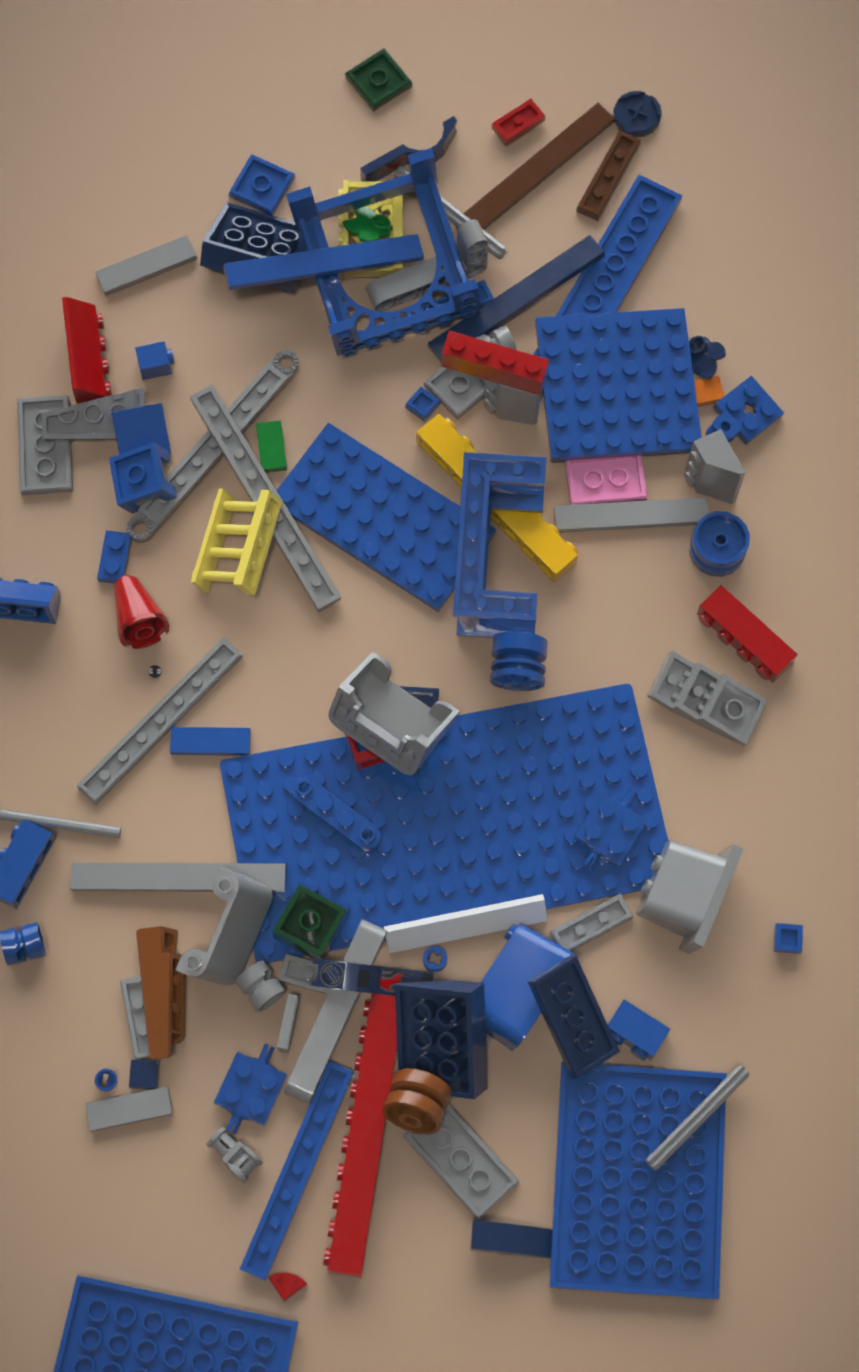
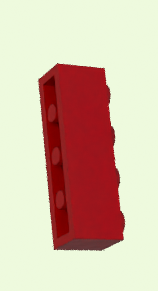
[441,331,549,395]
[697,585,798,683]

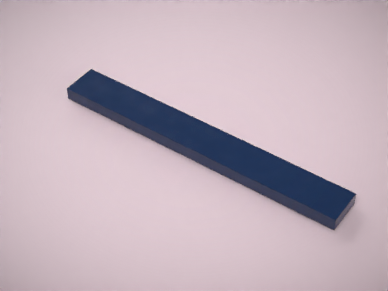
[427,235,605,362]

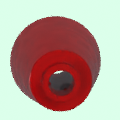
[114,575,170,649]

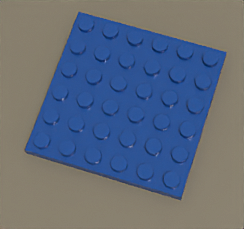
[535,308,702,462]

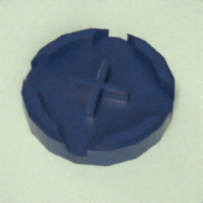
[613,91,662,137]

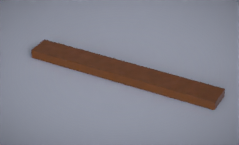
[463,103,615,230]

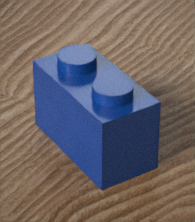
[608,1000,670,1061]

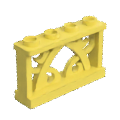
[338,180,403,279]

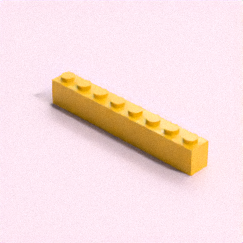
[416,414,578,583]

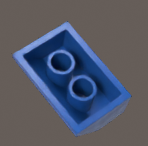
[0,578,61,624]

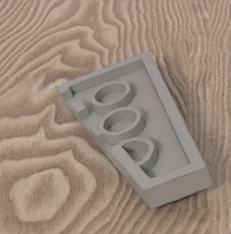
[41,387,144,439]

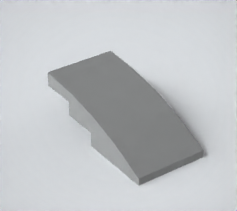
[647,651,768,745]

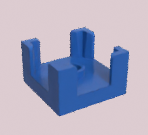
[109,442,177,513]

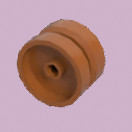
[382,1068,452,1135]

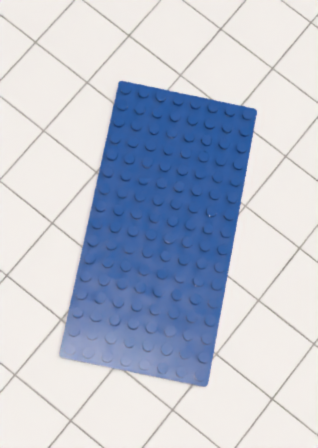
[220,684,668,964]

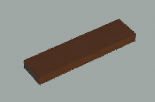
[576,130,641,221]

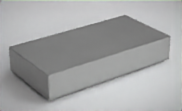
[277,994,299,1054]

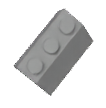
[483,379,541,425]
[684,429,746,504]

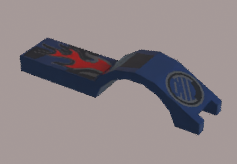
[360,116,457,182]
[310,958,433,996]

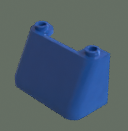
[480,923,578,1051]

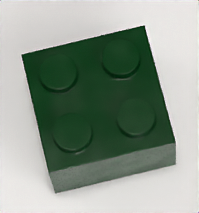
[272,884,348,959]

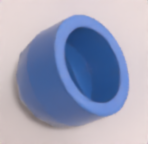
[94,1069,117,1092]

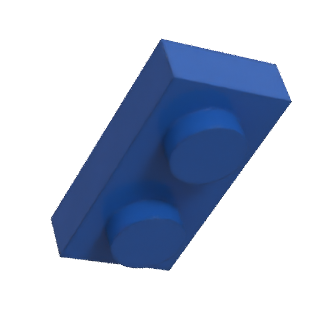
[97,530,132,584]

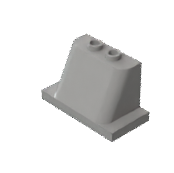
[636,840,743,954]

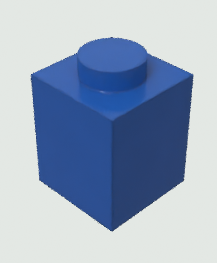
[135,341,175,380]

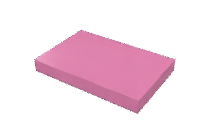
[565,456,647,505]

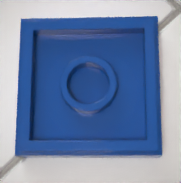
[229,154,295,216]
[111,403,171,455]

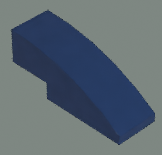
[470,1220,552,1259]

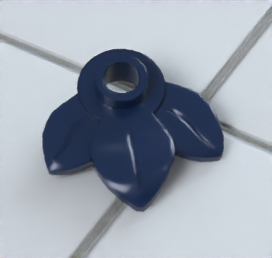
[689,336,726,379]

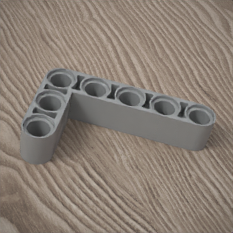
[365,219,488,312]

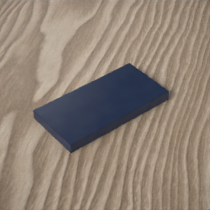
[527,954,620,1079]

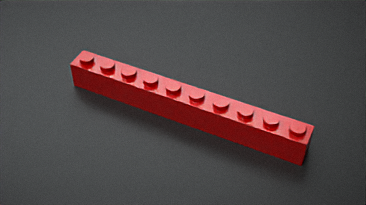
[323,993,397,1278]

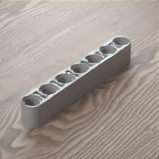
[284,919,388,1104]

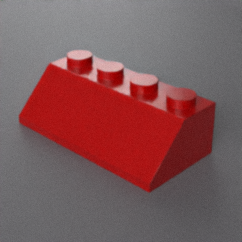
[62,297,112,404]

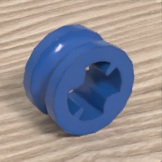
[423,946,447,973]

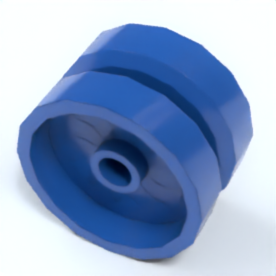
[689,511,750,577]

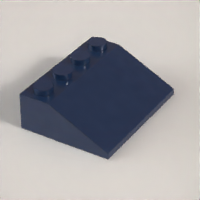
[200,202,306,293]
[395,980,488,1100]

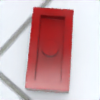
[492,99,545,145]

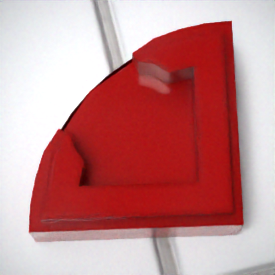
[268,1273,307,1302]

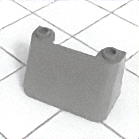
[328,652,460,775]
[176,867,273,986]

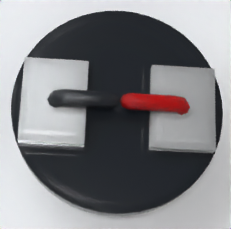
[148,665,162,678]

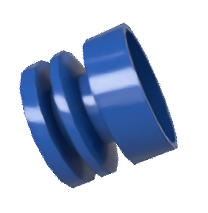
[490,632,548,691]

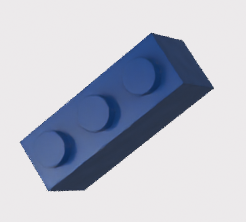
[0,819,55,909]

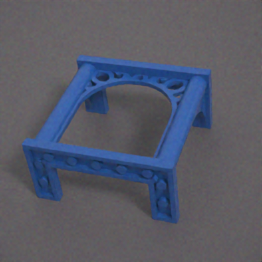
[286,148,480,357]
[453,452,546,638]

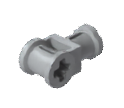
[206,1127,263,1183]

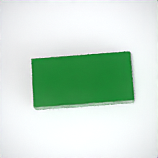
[256,420,287,473]

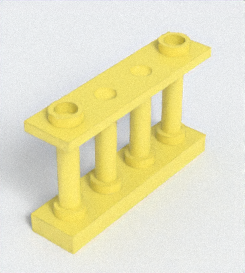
[191,489,283,596]

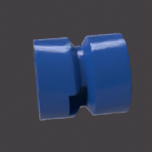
[0,922,46,966]

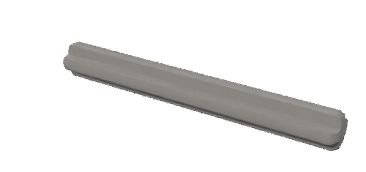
[646,1065,749,1171]

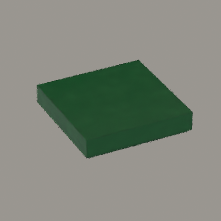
[345,48,412,112]

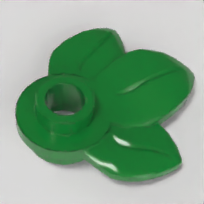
[343,207,392,242]

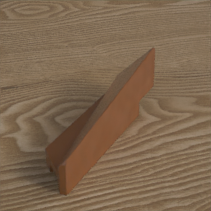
[136,926,186,1059]

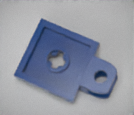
[706,375,784,444]

